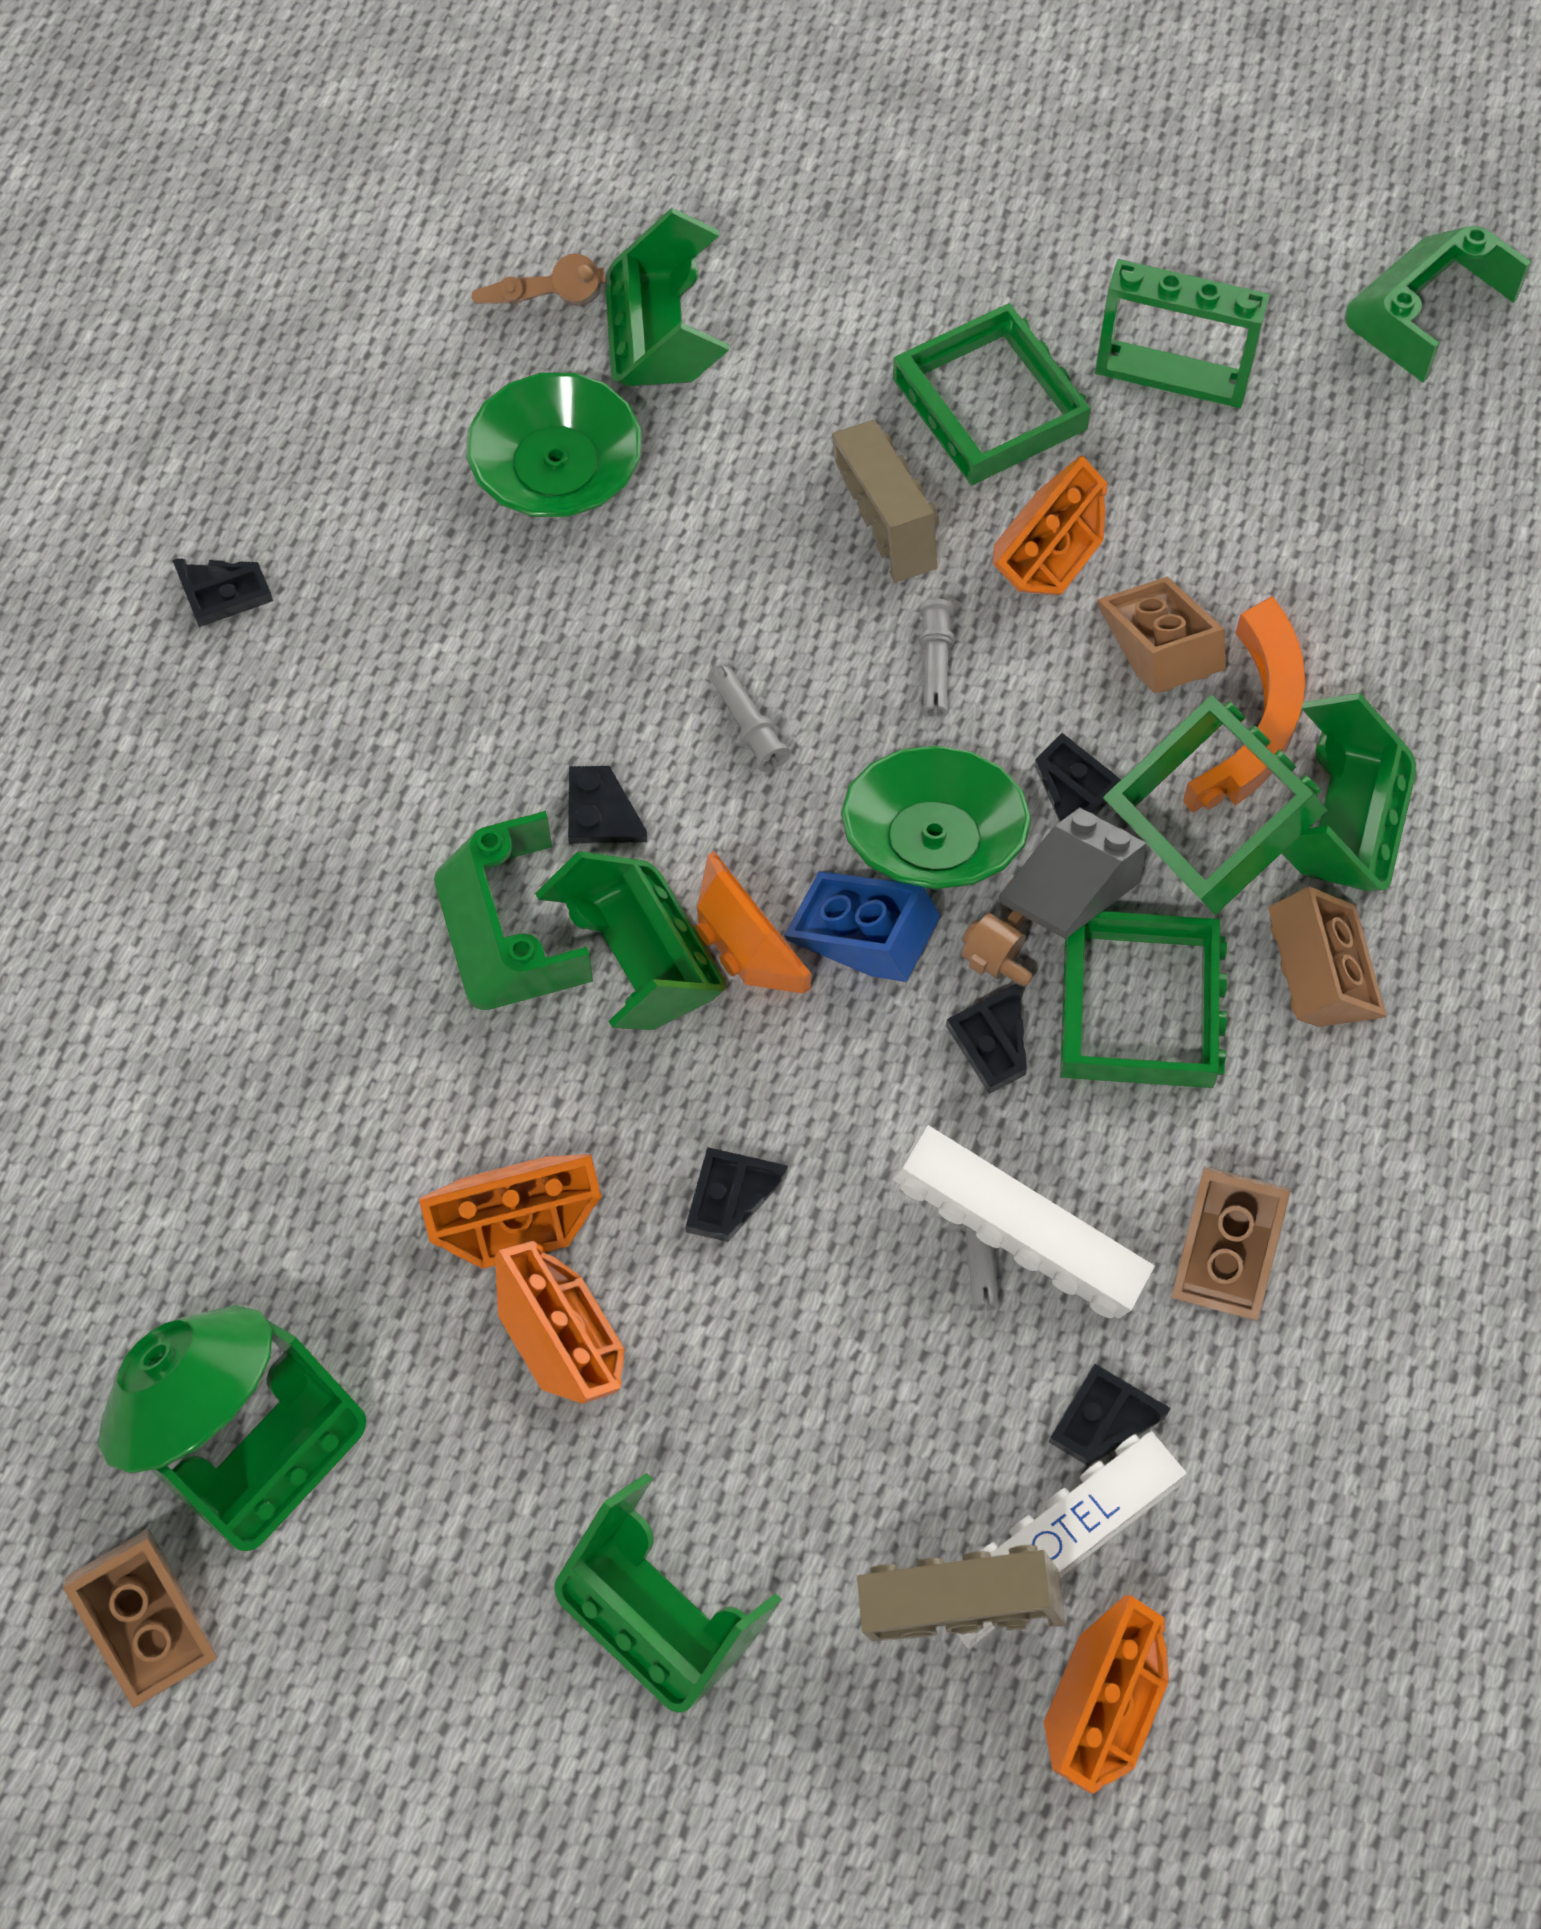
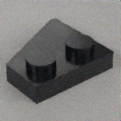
[172,558,273,627]
[1035,733,1121,822]
[568,766,648,844]
[946,983,1027,1094]
[685,1147,788,1242]
[1049,1364,1171,1466]

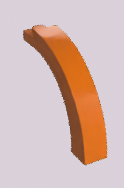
[1183,596,1305,813]

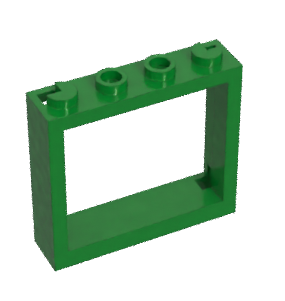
[1094,259,1270,409]
[892,302,1091,486]
[1103,694,1327,915]
[1060,911,1227,1088]

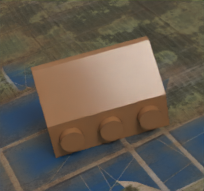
[1268,886,1387,1027]

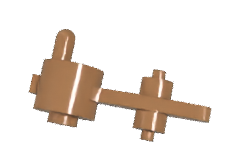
[471,254,606,306]
[961,880,1032,986]

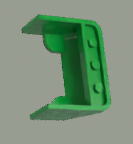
[605,207,729,387]
[1344,226,1531,383]
[1282,693,1416,892]
[434,811,593,1010]
[535,851,726,1030]
[151,1319,366,1551]
[554,1473,782,1713]

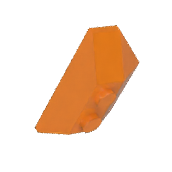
[993,455,1108,595]
[695,851,811,994]
[419,1154,602,1269]
[495,1241,625,1404]
[1043,1595,1169,1794]

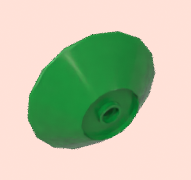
[466,372,642,517]
[841,745,1031,889]
[98,1305,272,1474]

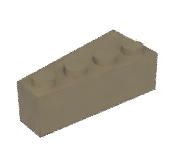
[832,419,939,583]
[857,1545,1066,1641]

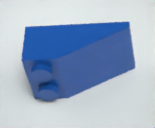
[784,871,941,982]

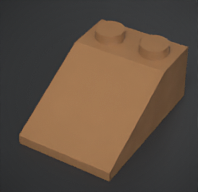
[1097,576,1226,694]
[1171,1167,1290,1321]
[63,1528,217,1708]

